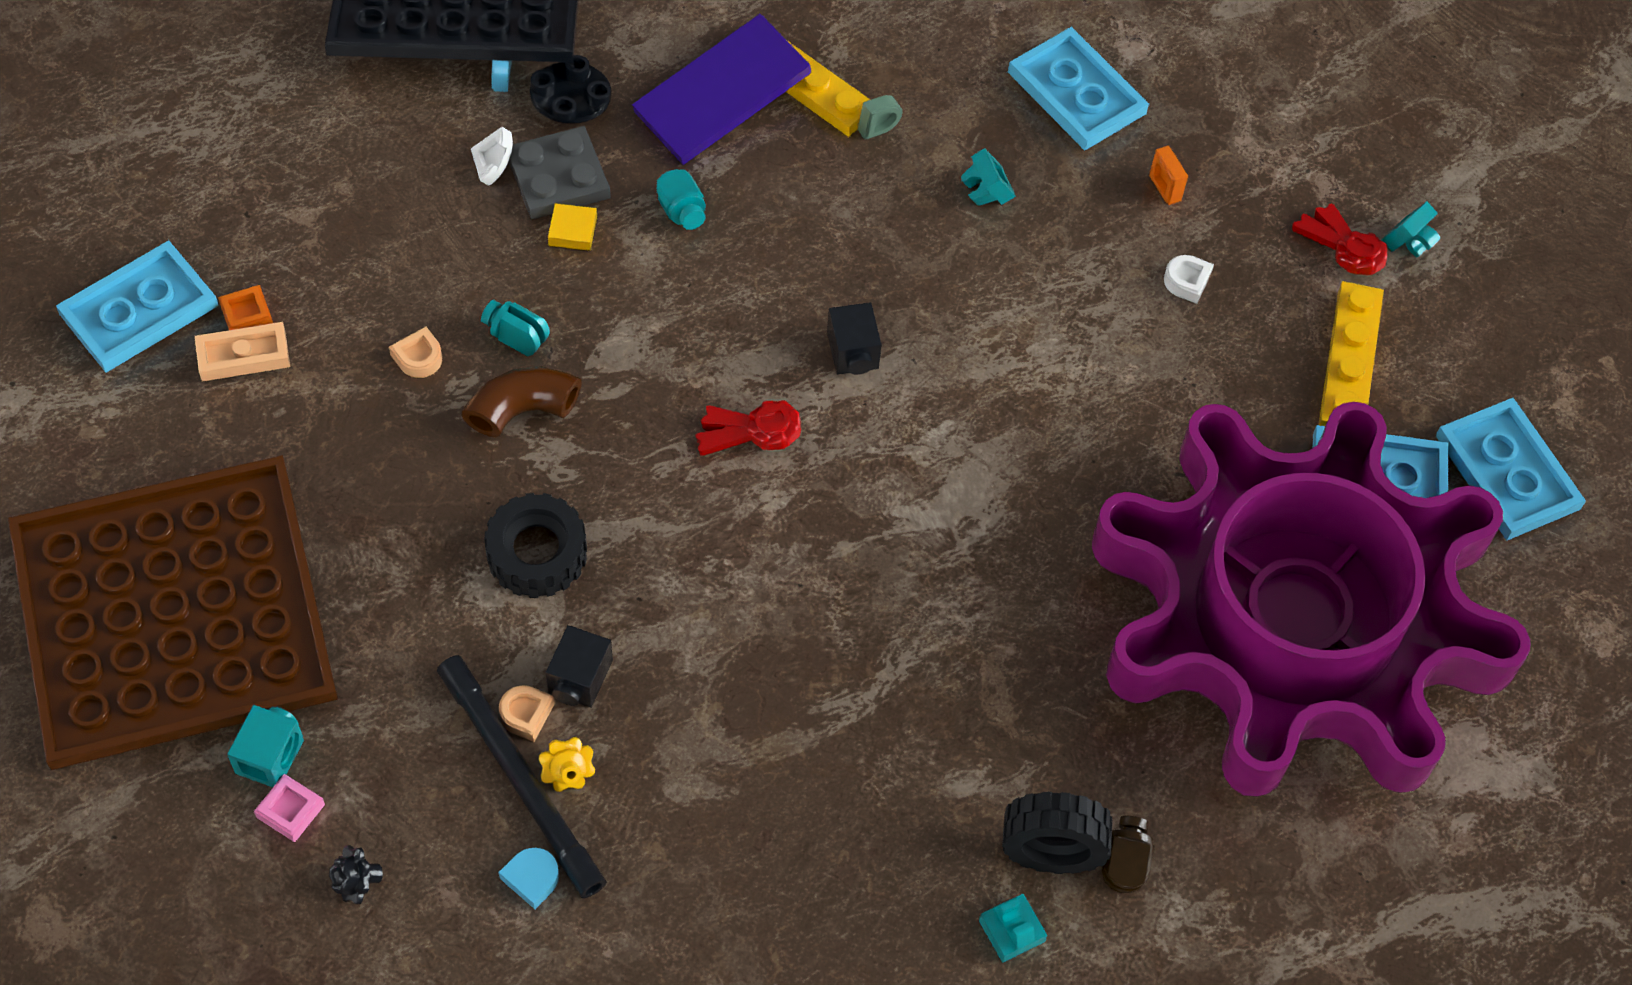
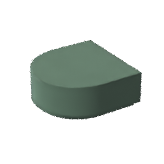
[858,95,903,140]

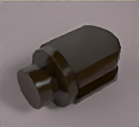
[1102,815,1154,893]

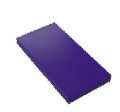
[632,13,811,165]

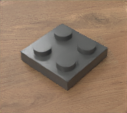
[509,126,611,220]

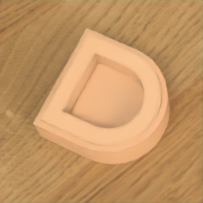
[389,326,442,378]
[499,685,555,742]

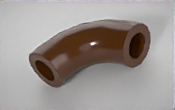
[461,366,582,437]

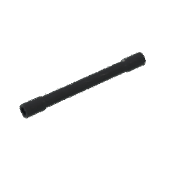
[437,655,607,898]

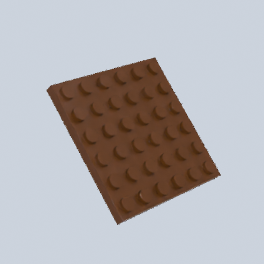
[8,455,338,770]

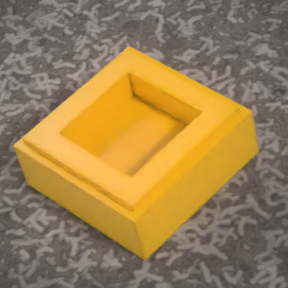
[548,203,597,251]

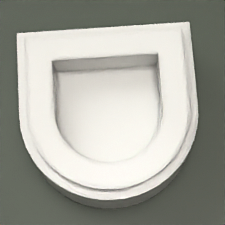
[1164,255,1214,304]

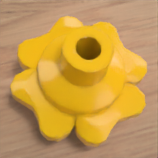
[538,737,595,792]

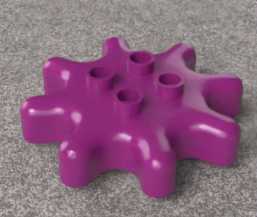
[1092,402,1530,797]

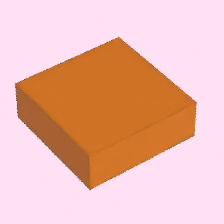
[1149,145,1188,205]
[218,285,273,330]

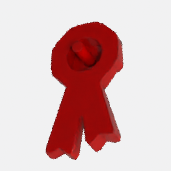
[1292,203,1387,275]
[695,400,801,456]

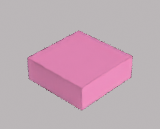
[254,774,325,842]

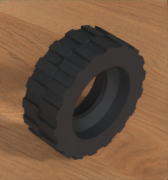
[484,493,587,598]
[1002,792,1112,874]

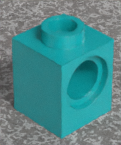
[227,705,304,787]

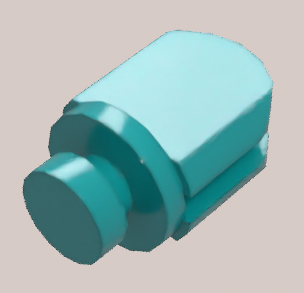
[656,169,706,230]
[481,300,550,356]

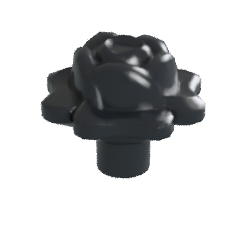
[329,845,383,904]

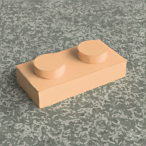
[195,322,290,382]

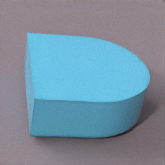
[492,60,511,92]
[499,848,559,909]

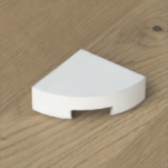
[471,127,513,186]

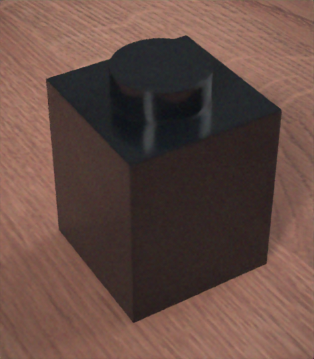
[827,302,882,375]
[546,625,613,708]

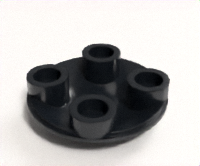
[530,55,612,124]

